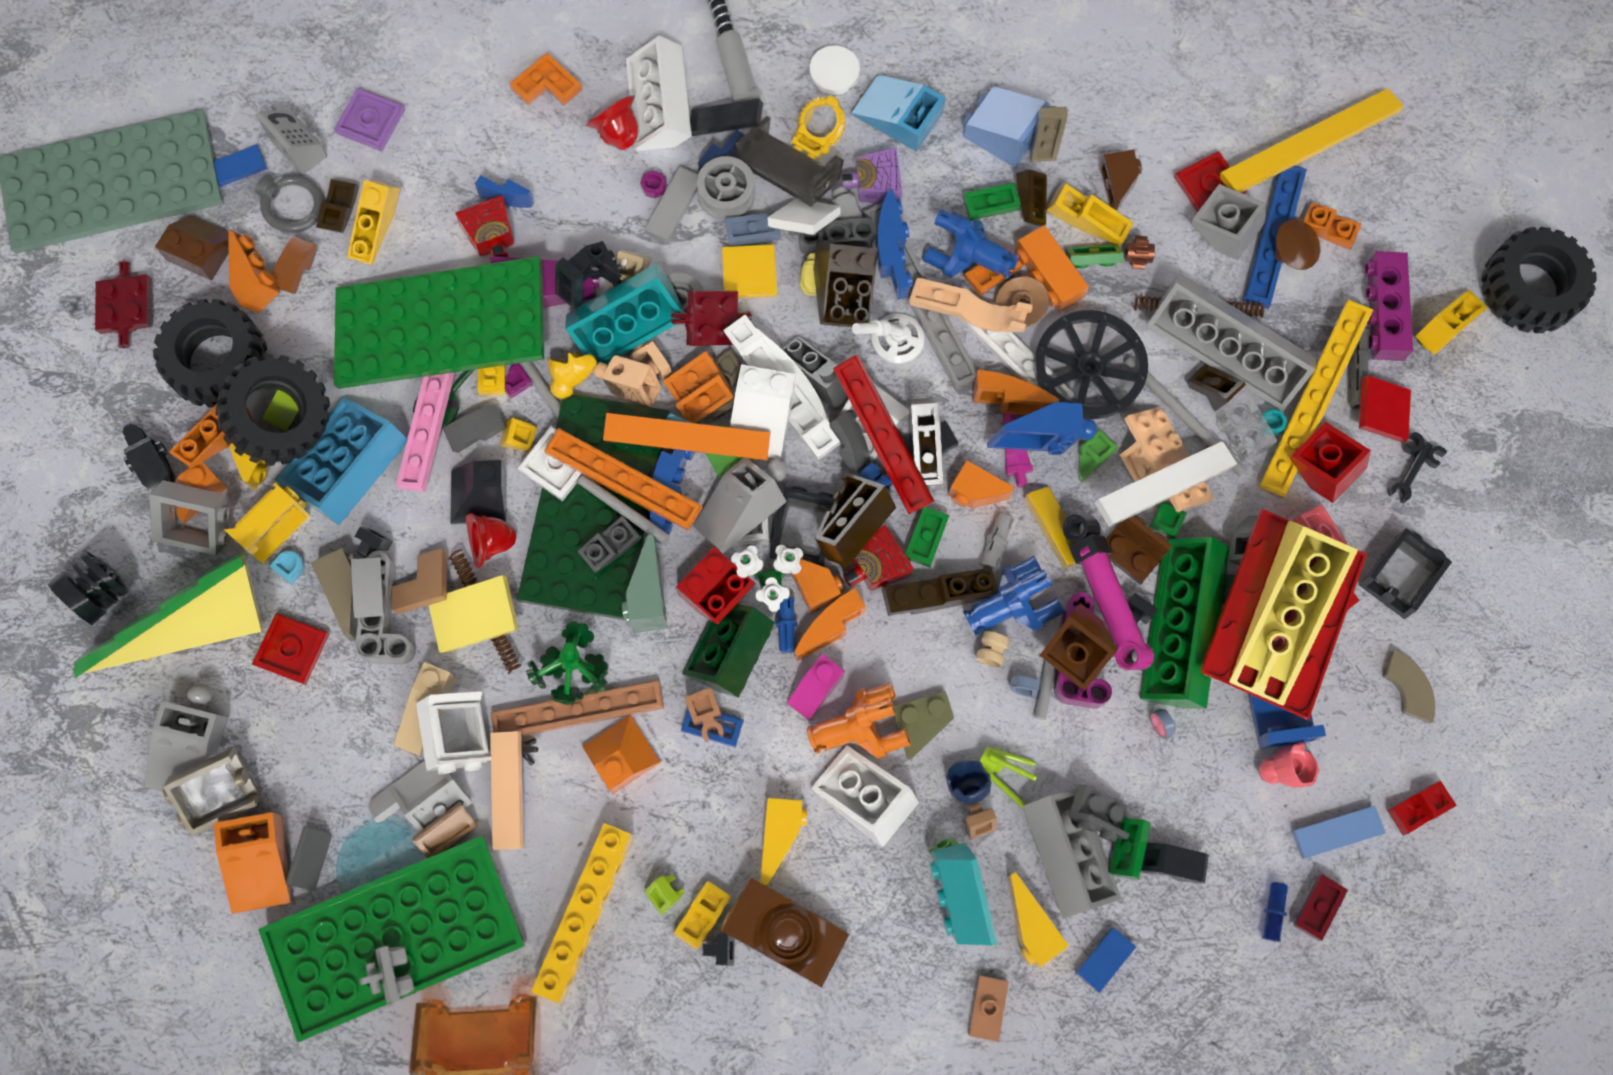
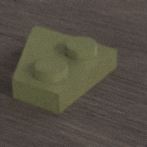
[892,691,954,761]

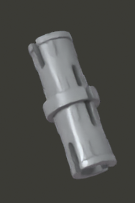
[980,513,1014,571]

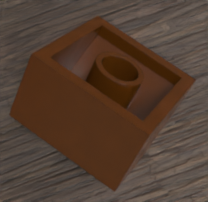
[155,215,229,281]

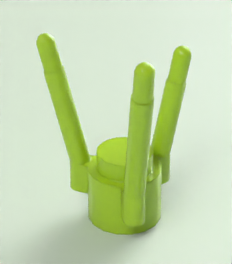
[979,746,1037,809]

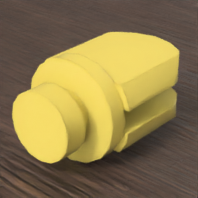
[800,253,816,296]

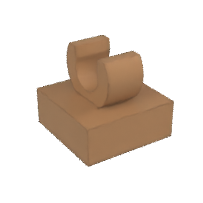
[965,802,997,840]

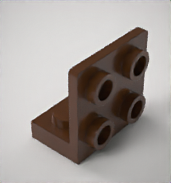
[1106,514,1172,585]

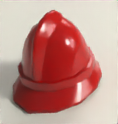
[586,95,638,150]
[466,513,517,569]

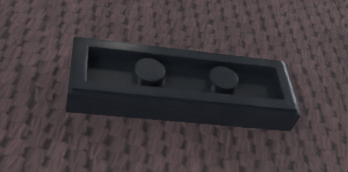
[690,98,763,136]

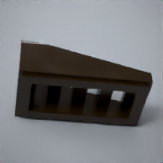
[1016,169,1047,226]

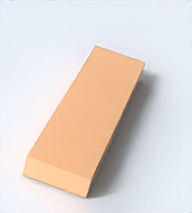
[490,731,524,850]

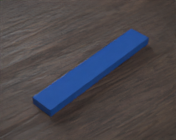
[1243,166,1307,309]

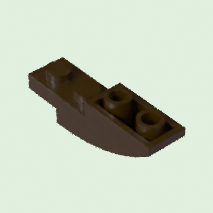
[882,567,998,616]

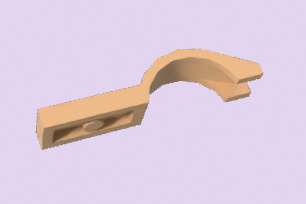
[909,277,1033,332]

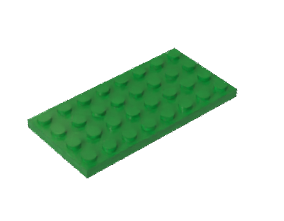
[334,256,545,389]
[258,836,526,1043]

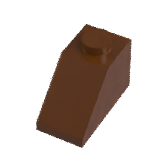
[1099,149,1142,211]

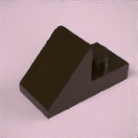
[1187,364,1246,411]

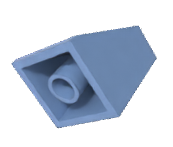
[963,86,1050,168]

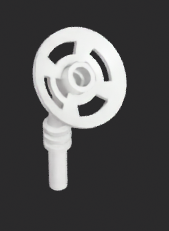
[852,313,924,364]

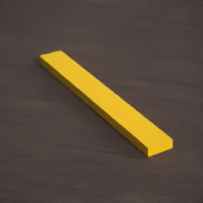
[1219,88,1404,193]
[1258,299,1373,499]

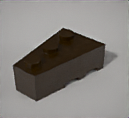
[815,472,897,567]

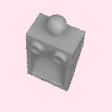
[693,458,788,554]
[145,684,228,801]

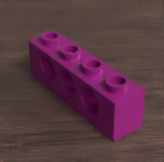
[1364,251,1413,361]

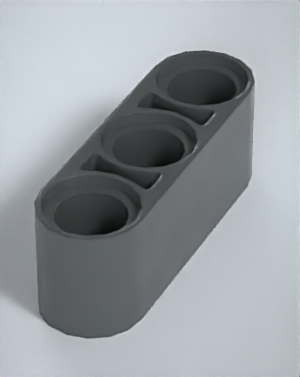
[799,218,876,256]

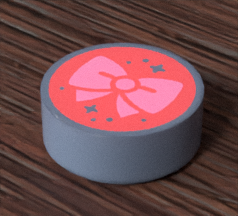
[1150,708,1176,738]

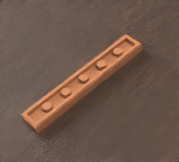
[490,680,664,736]

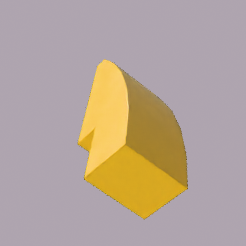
[1046,183,1133,245]

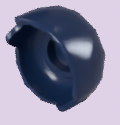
[946,760,992,804]

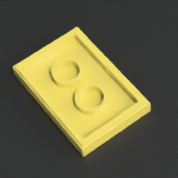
[429,575,519,654]

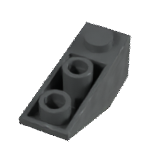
[782,335,848,409]

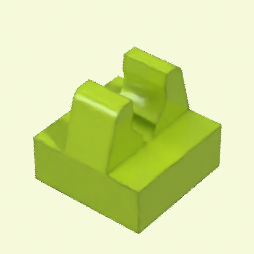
[644,875,685,915]

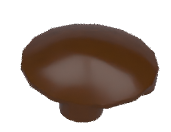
[1275,219,1321,270]

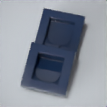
[698,129,745,172]

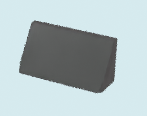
[286,827,332,891]

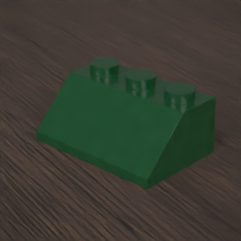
[682,604,775,698]

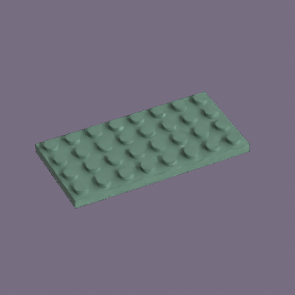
[0,109,224,254]

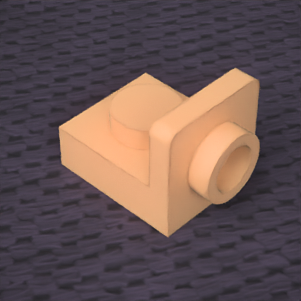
[630,341,672,380]

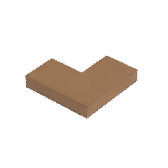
[392,548,447,615]

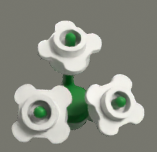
[731,545,803,611]

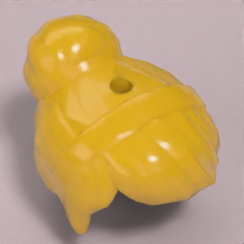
[547,351,598,399]

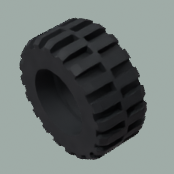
[1481,227,1597,334]
[153,299,268,408]
[216,354,330,466]

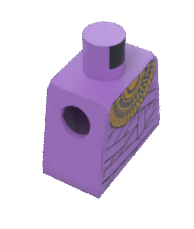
[841,148,902,204]

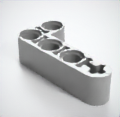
[355,551,416,665]

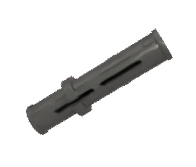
[1350,328,1371,409]

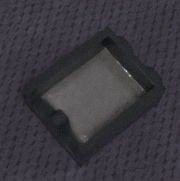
[770,486,835,567]
[1359,528,1452,619]

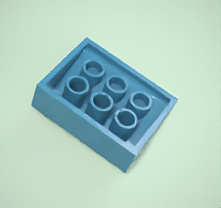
[274,396,407,525]

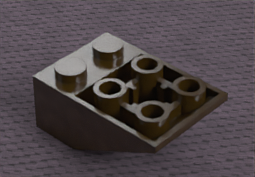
[814,242,878,328]

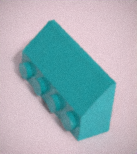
[565,263,685,364]

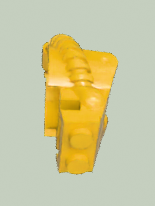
[791,95,846,160]

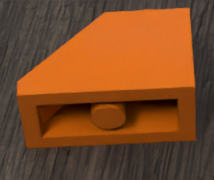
[948,461,1015,509]
[175,462,228,524]
[791,559,843,614]

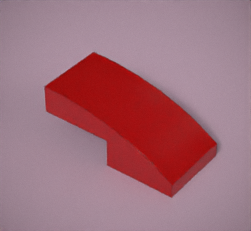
[1387,780,1457,836]

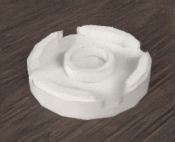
[809,45,860,95]

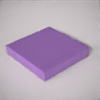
[334,87,405,152]

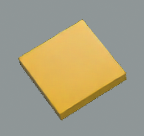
[722,244,777,299]

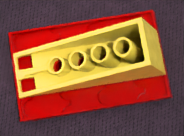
[1200,508,1367,720]

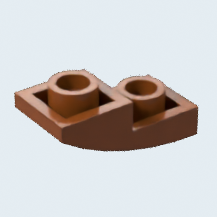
[272,236,317,294]

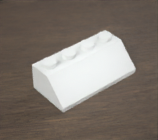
[626,36,692,151]

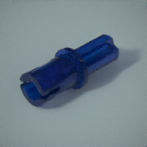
[1262,882,1288,943]

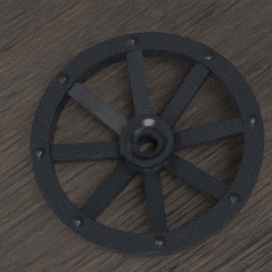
[1034,310,1148,419]

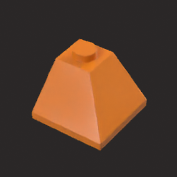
[582,715,661,794]

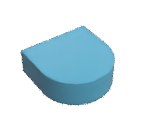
[269,550,305,585]

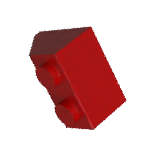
[1290,421,1371,503]

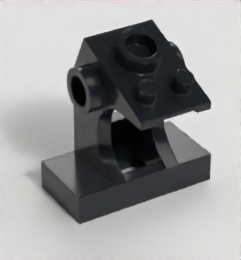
[555,241,622,310]

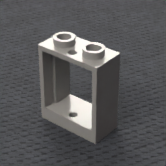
[149,480,231,556]

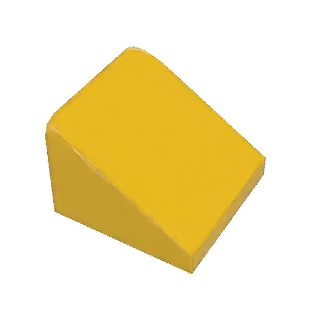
[499,417,537,452]

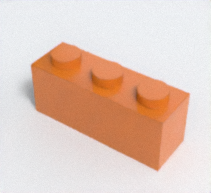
[1015,225,1089,313]

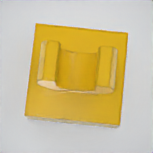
[478,366,506,396]

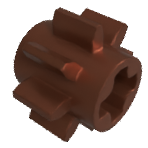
[1125,235,1155,269]

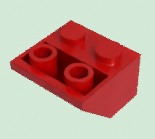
[676,547,756,625]

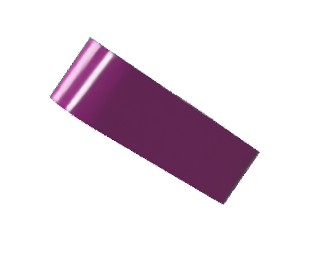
[1054,592,1112,709]

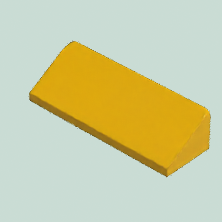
[1025,486,1076,570]

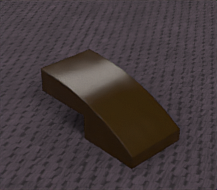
[316,179,359,233]

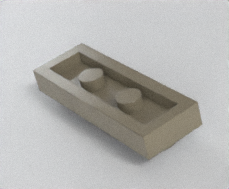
[1030,106,1068,162]

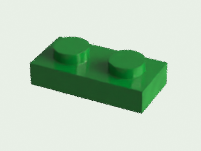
[963,183,1021,220]
[1066,244,1124,268]
[905,507,950,568]
[1109,818,1151,880]

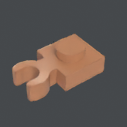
[684,687,724,743]

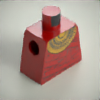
[455,195,514,257]
[843,525,914,591]

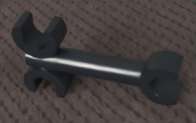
[1388,432,1447,504]

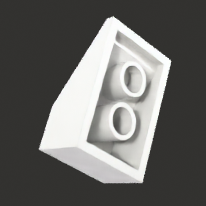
[730,364,796,460]
[811,746,919,847]

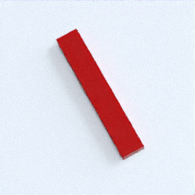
[833,354,934,514]

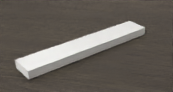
[957,285,1075,401]
[1095,441,1237,527]

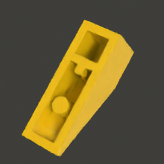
[1415,289,1488,355]
[760,798,808,887]
[1007,872,1069,968]

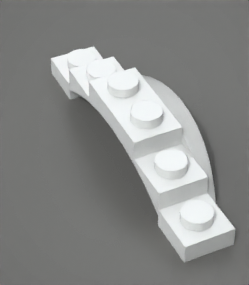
[723,315,841,460]

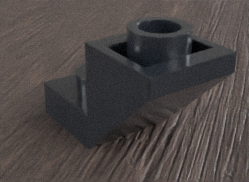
[1141,842,1209,884]

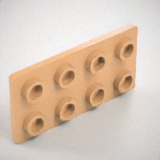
[1120,407,1214,512]

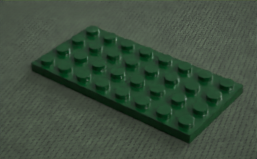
[517,394,670,620]

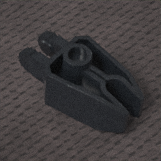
[122,423,175,492]

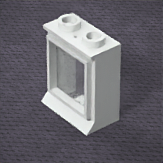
[416,691,492,774]

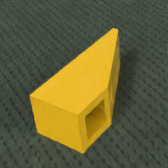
[347,180,400,265]

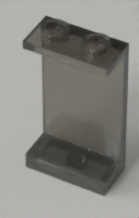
[734,116,844,207]

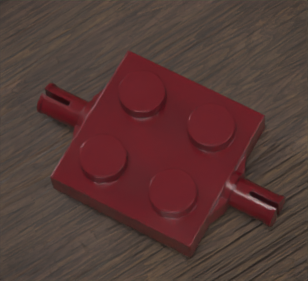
[95,261,152,349]
[671,290,751,346]

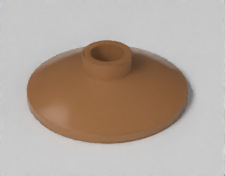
[996,276,1049,327]

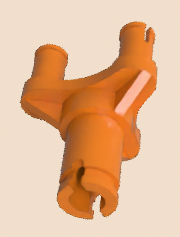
[807,682,911,759]

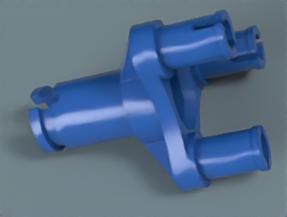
[923,209,1019,279]
[963,555,1065,636]

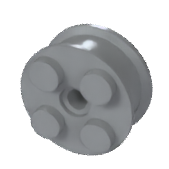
[697,156,755,220]

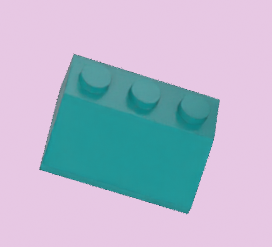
[929,843,997,946]

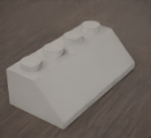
[1023,789,1122,919]

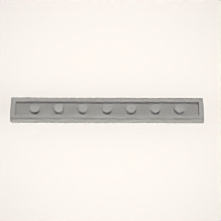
[862,202,977,391]

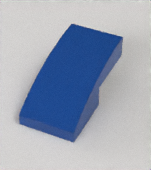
[475,175,534,208]

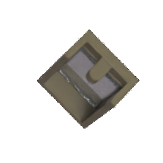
[163,746,261,836]

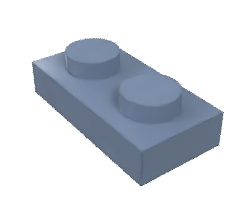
[725,212,781,247]

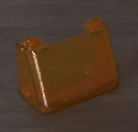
[409,994,540,1075]

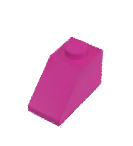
[787,654,845,721]

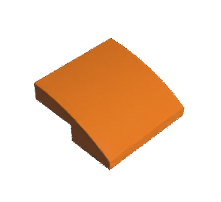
[663,350,735,424]

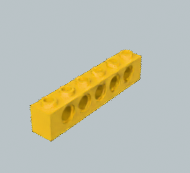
[531,823,634,1004]

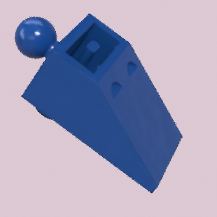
[987,402,1097,455]

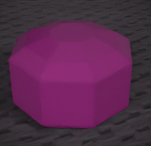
[640,170,667,199]

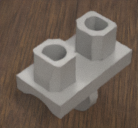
[360,946,414,1003]

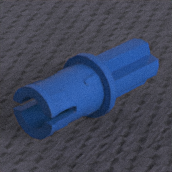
[775,597,798,653]

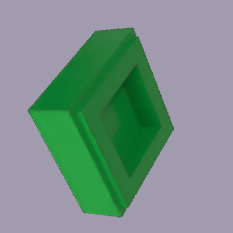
[1149,501,1187,539]

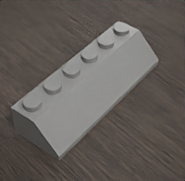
[1146,273,1316,411]

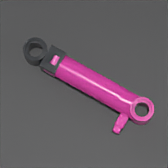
[1063,514,1154,670]

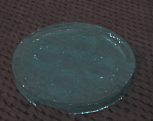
[336,822,425,893]

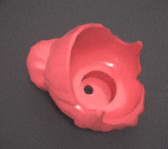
[1259,742,1319,788]

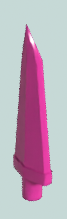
[1003,414,1034,488]

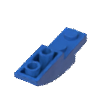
[877,190,913,300]
[650,449,695,543]

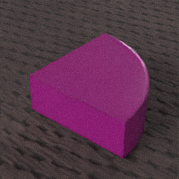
[505,363,533,399]

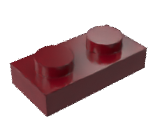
[1293,874,1348,941]

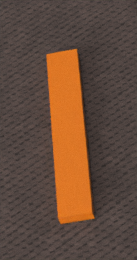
[603,413,771,461]
[544,428,703,532]

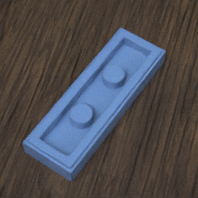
[1292,806,1386,859]

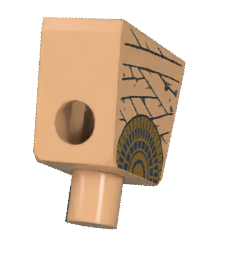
[594,355,662,407]

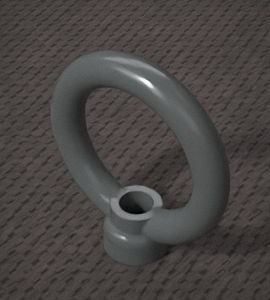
[255,175,324,233]

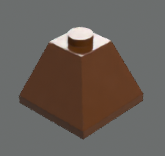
[1039,603,1118,691]

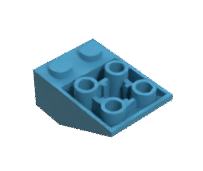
[851,75,946,152]

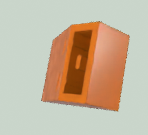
[213,812,292,914]

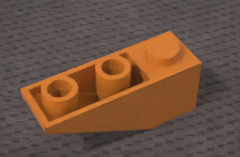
[228,230,280,314]
[169,404,254,469]

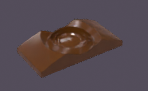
[720,877,850,988]

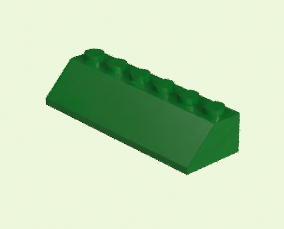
[1140,537,1230,709]

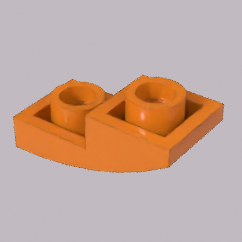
[1303,202,1362,250]

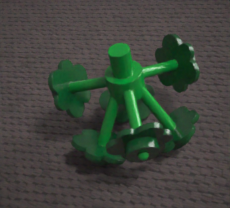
[526,621,609,705]

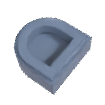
[1010,676,1041,698]

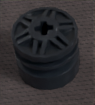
[47,550,130,625]

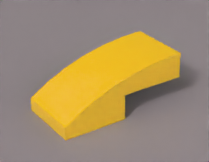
[673,881,732,951]

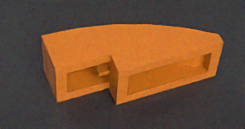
[973,370,1059,416]
[794,588,866,662]

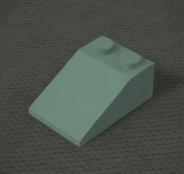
[622,534,667,633]

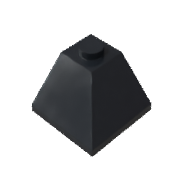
[450,460,507,524]

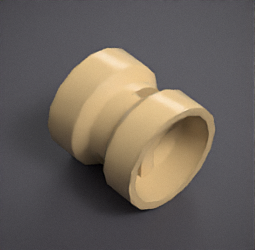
[976,631,1010,668]

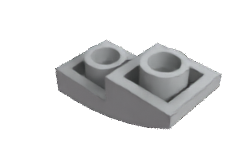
[351,557,384,618]

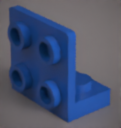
[1249,694,1326,749]

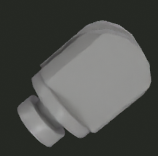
[831,187,862,220]

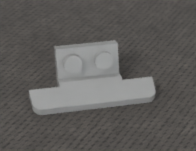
[369,739,472,832]

